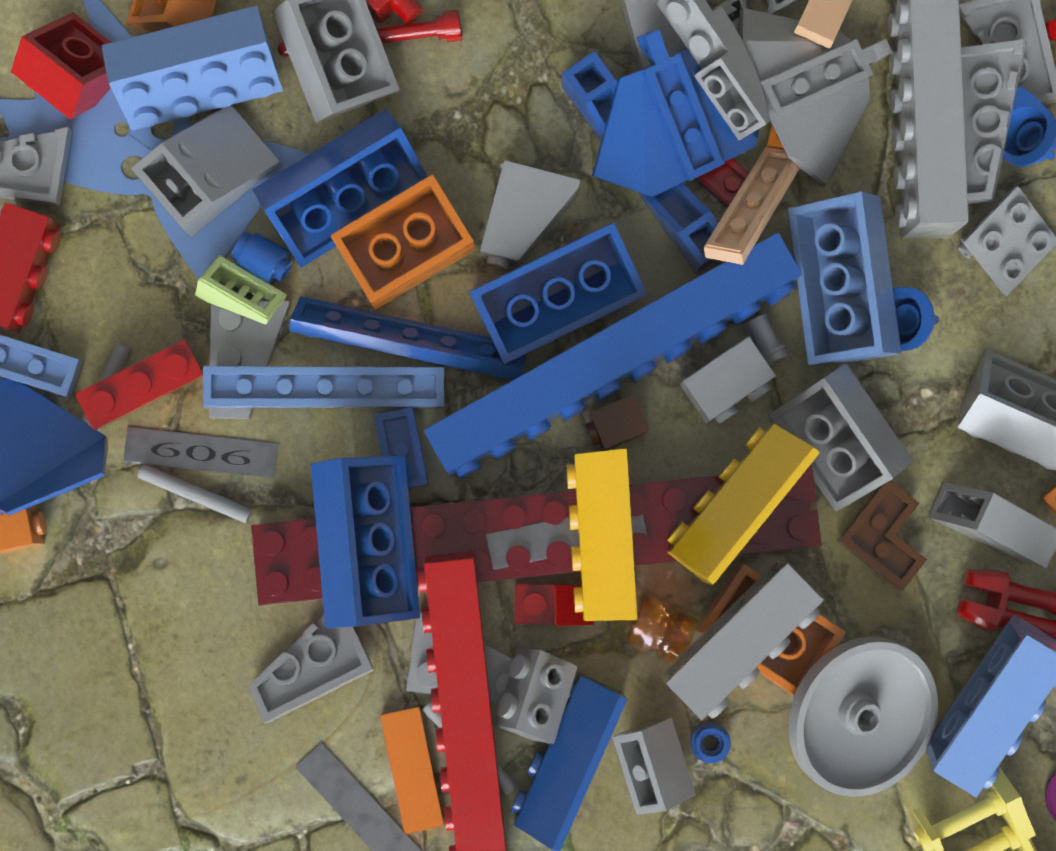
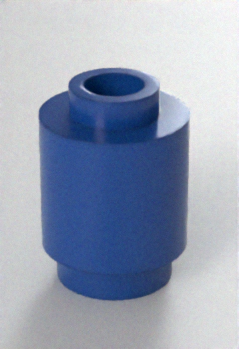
[231,231,293,285]

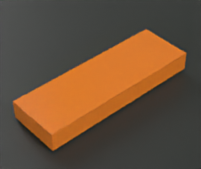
[380,706,445,834]

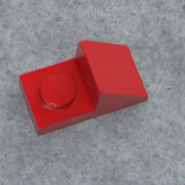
[514,584,594,626]

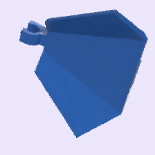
[592,29,759,197]
[0,379,108,516]

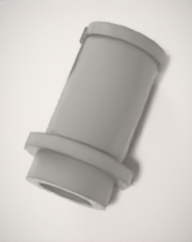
[744,314,787,366]

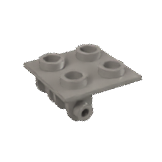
[958,186,1056,296]

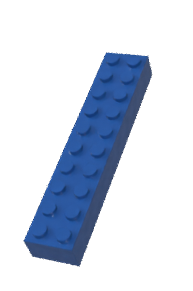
[423,233,803,479]

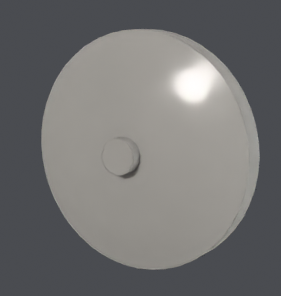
[788,637,938,797]

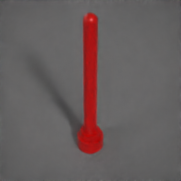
[277,9,463,57]

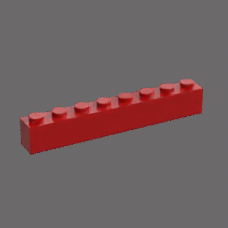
[417,551,507,851]

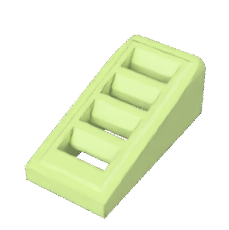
[195,255,287,324]

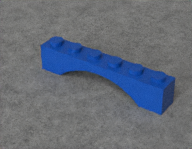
[561,51,719,273]

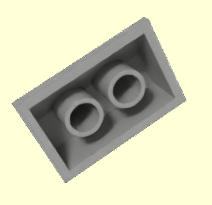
[272,0,400,123]
[958,349,1056,470]
[769,363,914,512]

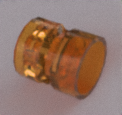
[626,596,698,664]

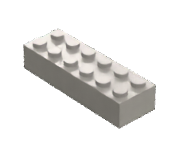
[887,0,968,239]

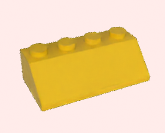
[667,424,820,584]
[566,449,637,621]

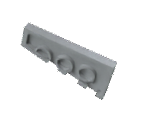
[961,39,1027,204]

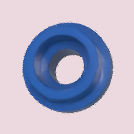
[690,722,731,763]

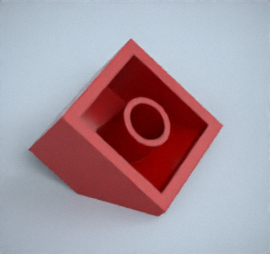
[11,12,112,120]

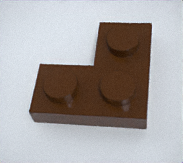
[837,481,927,591]

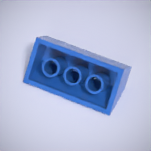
[252,109,428,267]
[468,223,648,364]
[310,456,420,629]
[510,673,628,851]

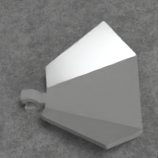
[739,8,893,186]

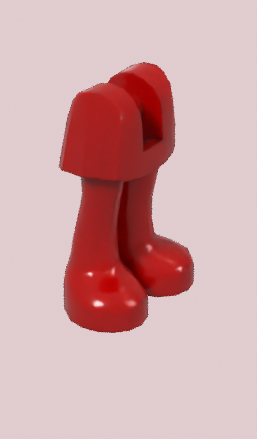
[956,570,1056,640]

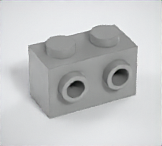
[679,337,776,424]
[494,648,578,744]
[612,717,696,815]

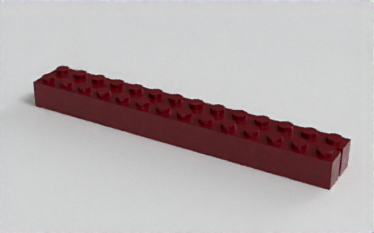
[251,466,822,606]

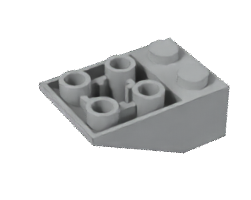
[131,105,281,237]

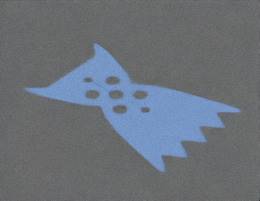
[0,0,310,285]

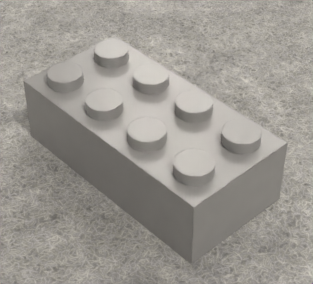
[659,562,824,720]

